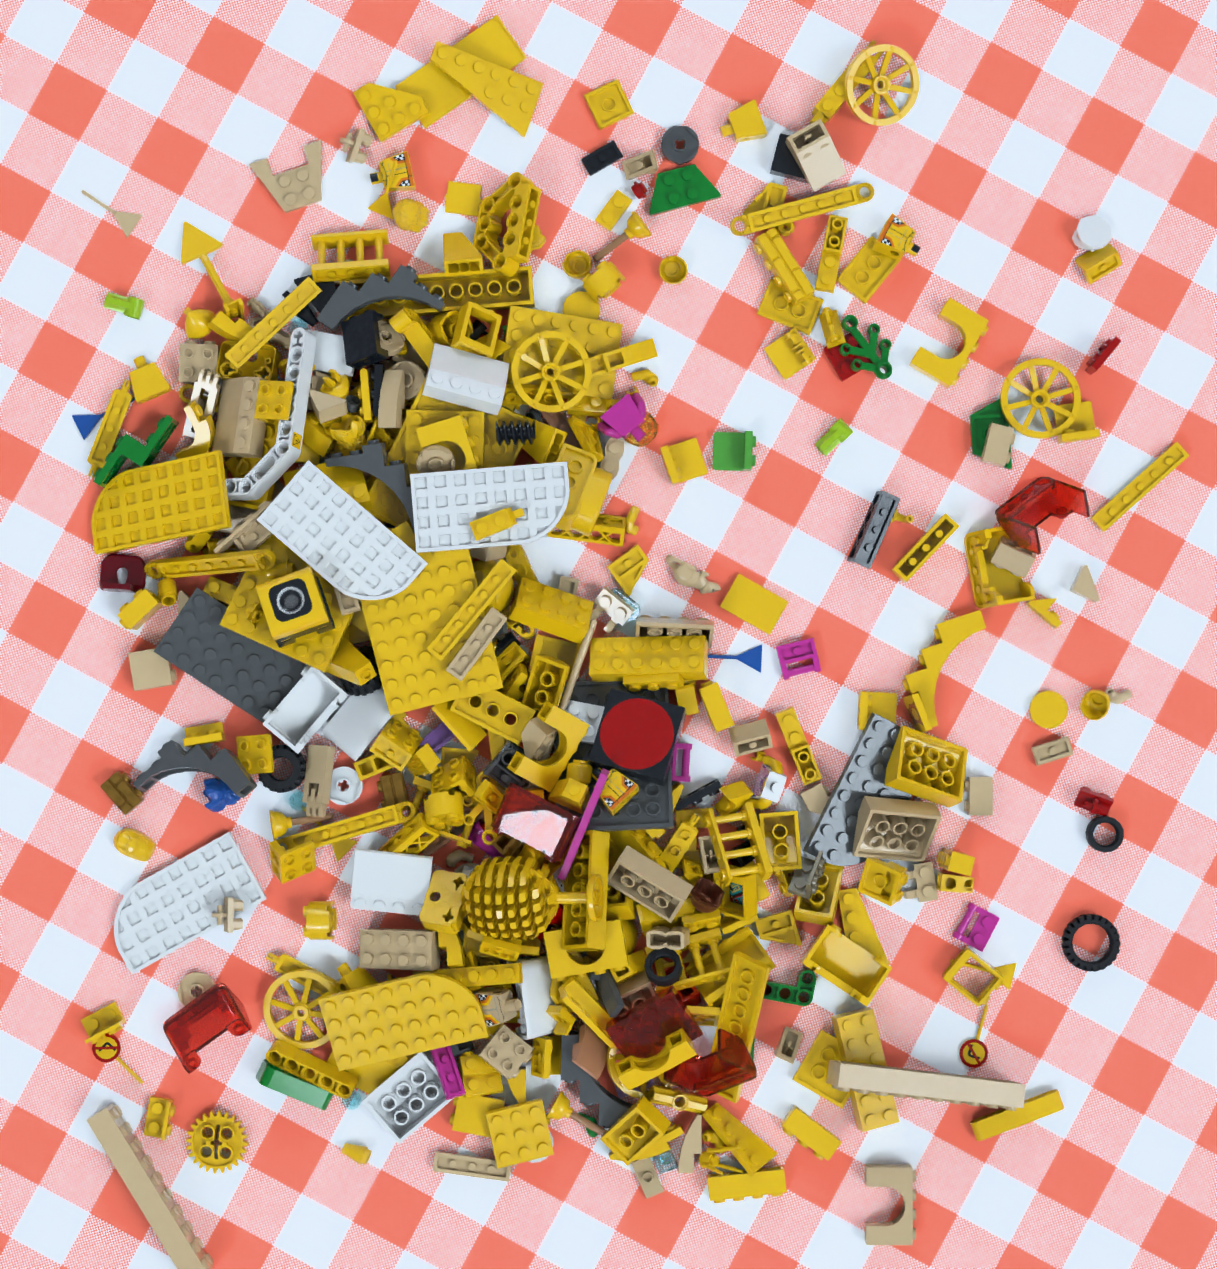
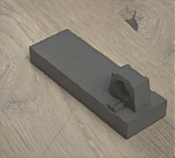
[587,969,624,1017]

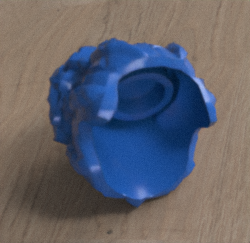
[203,778,241,812]

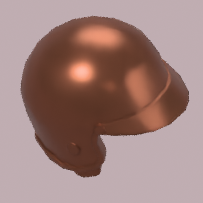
[690,877,725,913]

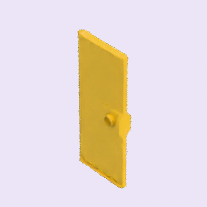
[395,15,527,129]

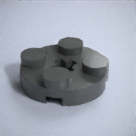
[661,126,699,165]

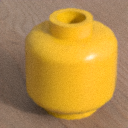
[566,759,592,784]

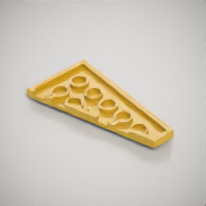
[430,41,544,138]

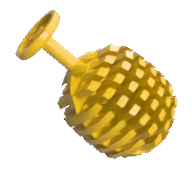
[461,856,605,941]

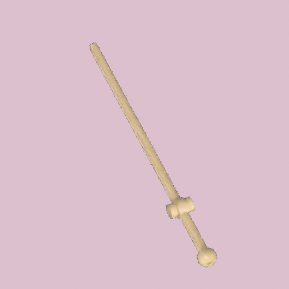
[519,619,597,819]

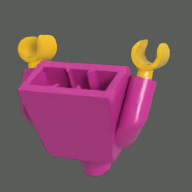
[590,386,646,442]

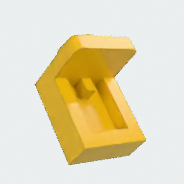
[546,1004,576,1035]

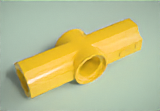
[648,1085,708,1114]

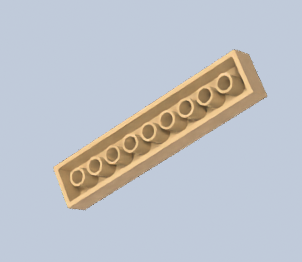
[826,1060,1026,1111]
[86,1103,214,1269]

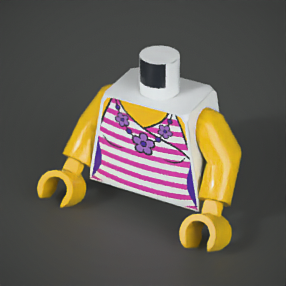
[742,751,787,810]

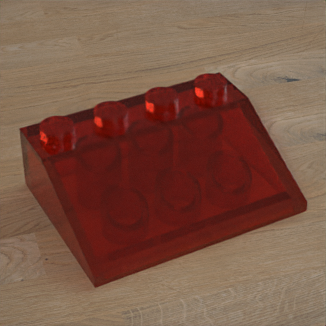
[605,985,703,1058]

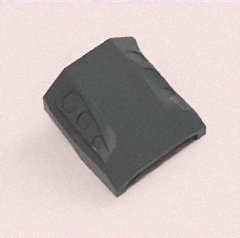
[483,740,527,788]

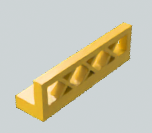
[547,514,626,547]
[470,641,531,707]
[377,813,439,855]
[558,976,622,1048]

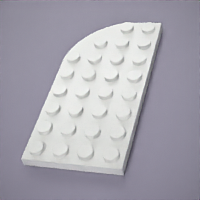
[257,460,428,600]
[410,462,570,553]
[114,832,267,975]

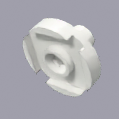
[330,766,363,805]

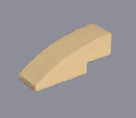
[378,370,405,428]
[678,1113,702,1173]

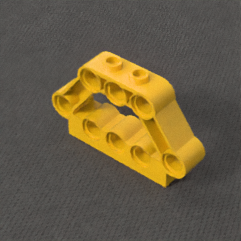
[473,172,542,277]

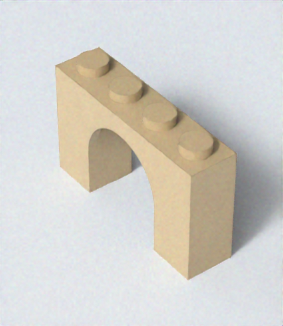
[864,1164,916,1245]

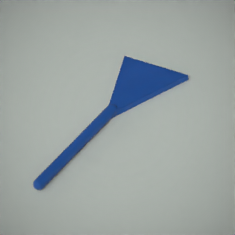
[72,397,135,440]
[708,645,762,673]

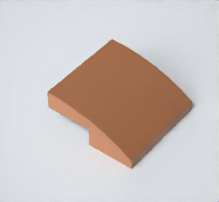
[572,1024,609,1079]

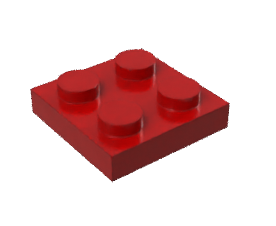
[822,333,873,382]
[1084,336,1121,375]

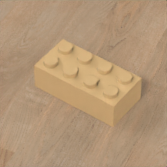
[608,845,694,923]
[359,928,440,971]

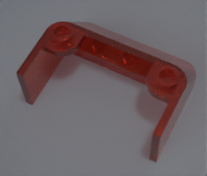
[995,477,1090,555]
[664,1028,757,1097]

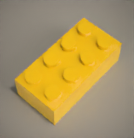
[508,577,594,644]

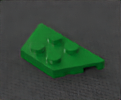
[649,164,721,216]
[969,399,1012,470]

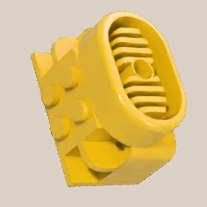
[551,443,613,536]

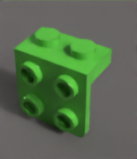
[712,431,756,471]

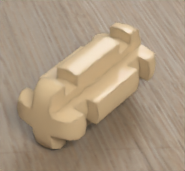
[247,297,269,319]

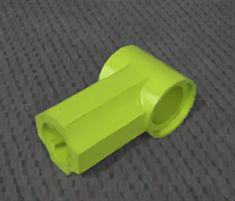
[104,292,145,320]
[815,418,853,457]

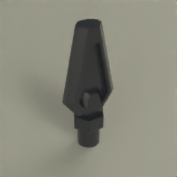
[282,290,319,327]

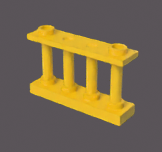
[311,229,390,282]
[402,776,484,849]
[703,802,773,887]
[645,928,730,997]

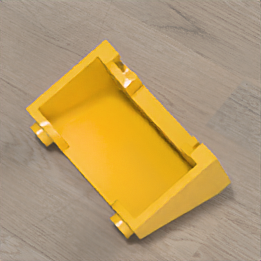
[964,524,1035,609]
[800,923,892,1007]

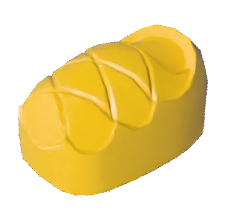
[113,828,156,862]

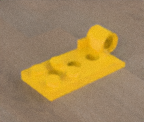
[450,690,537,745]

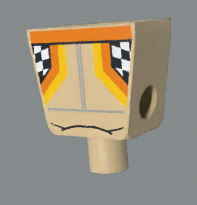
[474,987,522,1028]

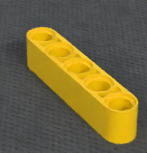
[266,1040,358,1099]
[970,1089,1065,1141]

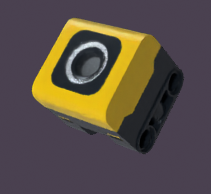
[256,567,335,648]

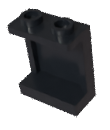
[341,310,389,370]

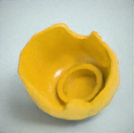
[562,250,592,279]
[658,256,688,284]
[1080,689,1111,721]

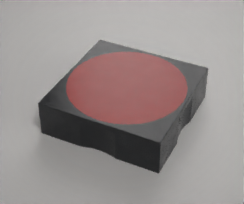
[588,688,687,786]

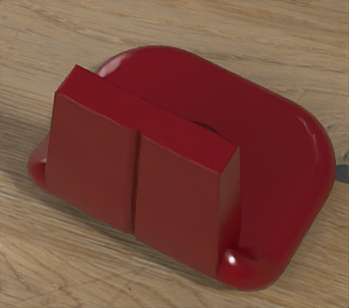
[99,554,146,593]

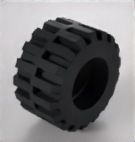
[339,646,382,696]
[258,744,306,793]

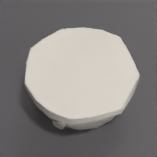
[1072,215,1112,252]

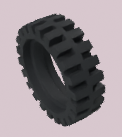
[1061,914,1121,972]

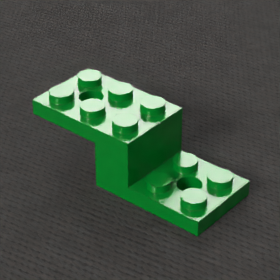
[93,415,179,488]

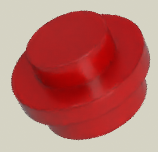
[631,181,648,199]

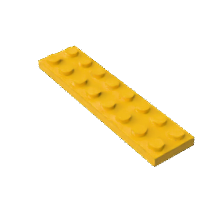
[703,951,771,1103]

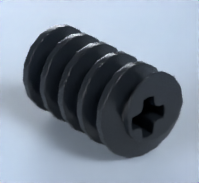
[496,420,535,446]

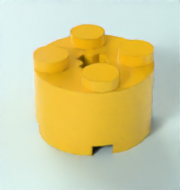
[582,260,626,304]
[427,310,473,347]
[423,791,465,830]
[303,901,337,940]

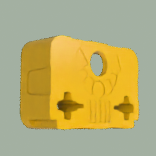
[216,340,281,381]
[419,870,468,934]

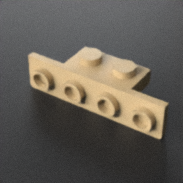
[213,501,273,553]

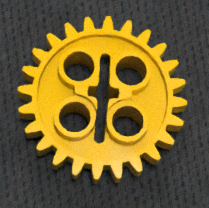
[186,1110,249,1174]

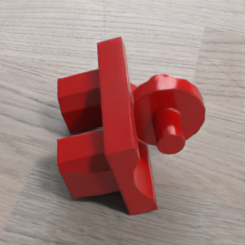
[1074,786,1114,816]

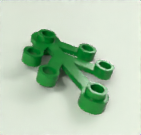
[839,315,892,380]

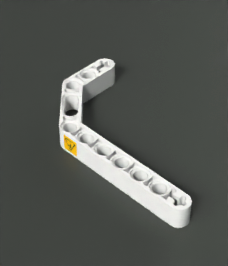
[226,327,316,501]

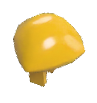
[183,307,214,339]
[319,369,349,399]

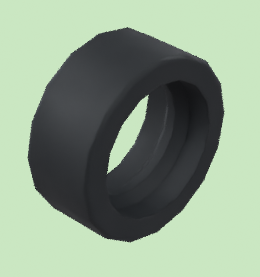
[1085,816,1124,853]
[644,947,683,987]

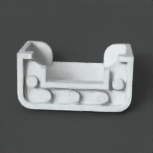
[263,665,349,754]
[321,686,394,762]
[507,954,557,1040]

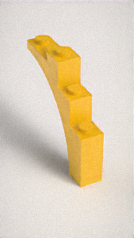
[902,610,986,727]

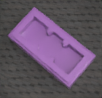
[418,721,455,753]

